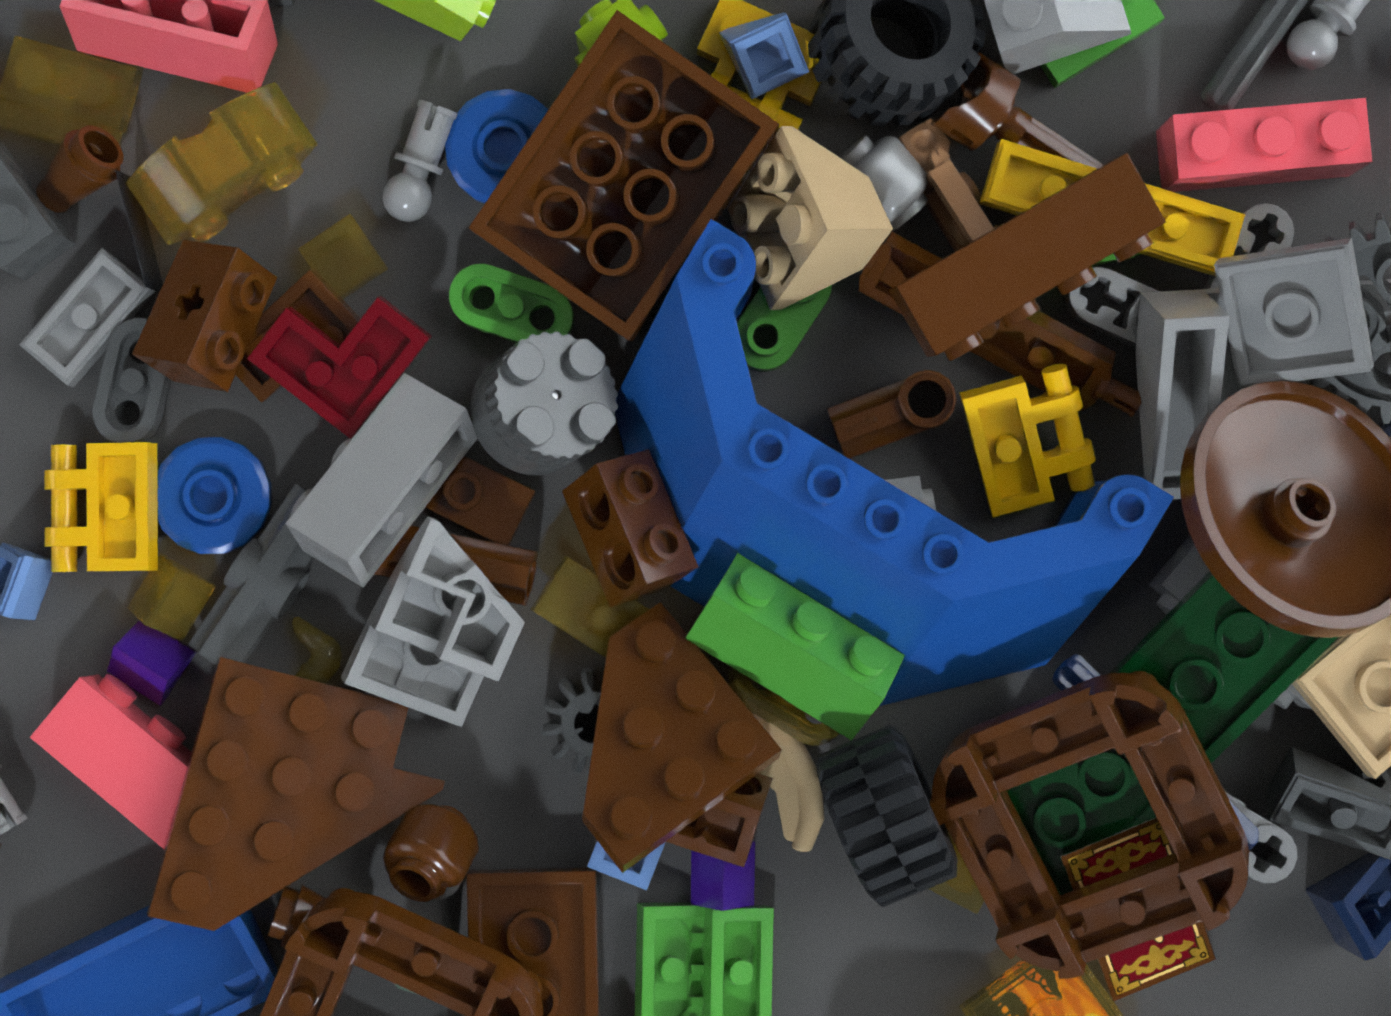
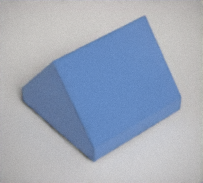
[0,542,53,620]

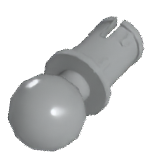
[1287,0,1370,70]
[382,99,458,222]

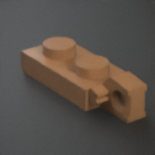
[899,119,998,251]

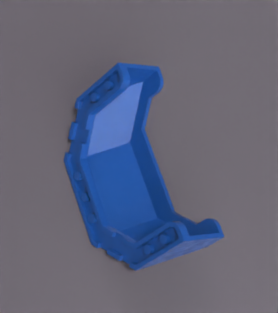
[614,219,1174,706]

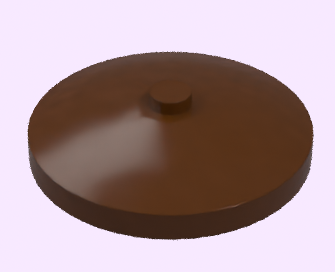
[1180,381,1391,638]

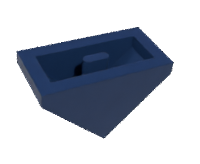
[1305,853,1391,961]

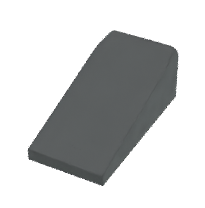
[1266,747,1391,860]

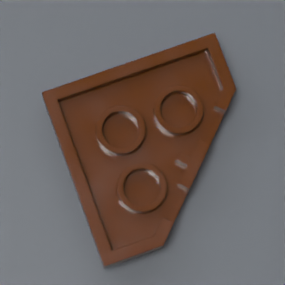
[582,602,782,873]

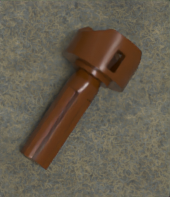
[931,51,1104,169]

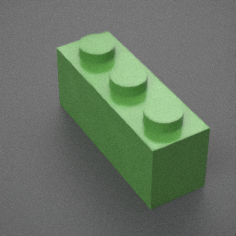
[685,553,905,741]

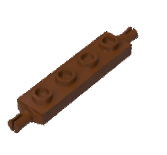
[859,231,1142,417]

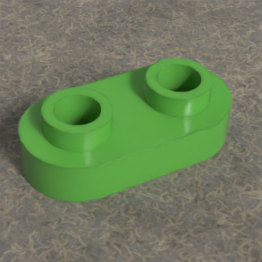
[449,264,574,343]
[737,285,832,372]

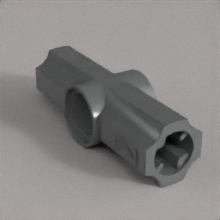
[189,484,315,665]

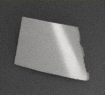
[341,516,525,727]

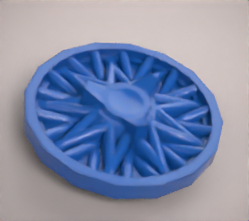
[445,89,549,204]
[158,437,272,554]

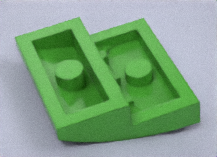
[635,903,774,1016]

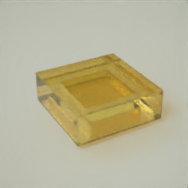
[298,214,389,299]

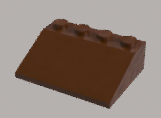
[469,10,779,341]

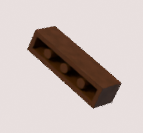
[889,153,1166,361]

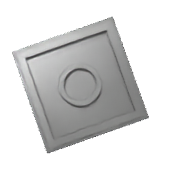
[1214,238,1374,388]

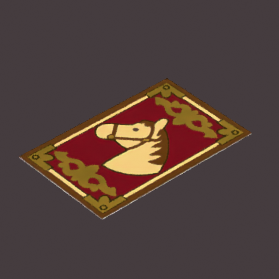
[1061,817,1216,1002]

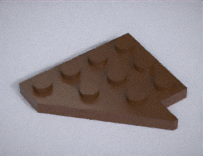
[147,657,445,931]

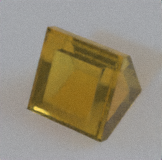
[127,553,216,640]

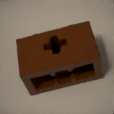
[132,240,277,392]

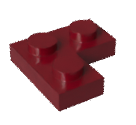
[247,296,432,439]

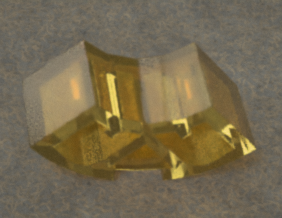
[126,82,318,245]

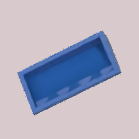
[0,906,278,1016]

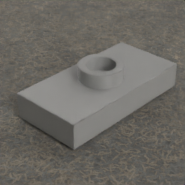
[19,248,156,388]

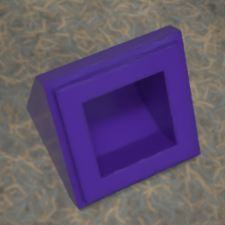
[107,618,196,706]
[691,840,755,911]

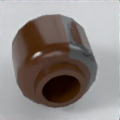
[383,804,479,902]

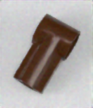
[827,370,957,459]

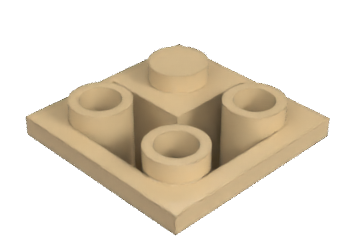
[728,126,893,310]

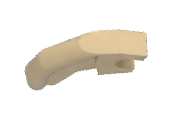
[752,712,825,852]

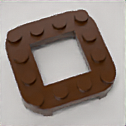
[930,671,1249,979]
[260,888,543,1016]

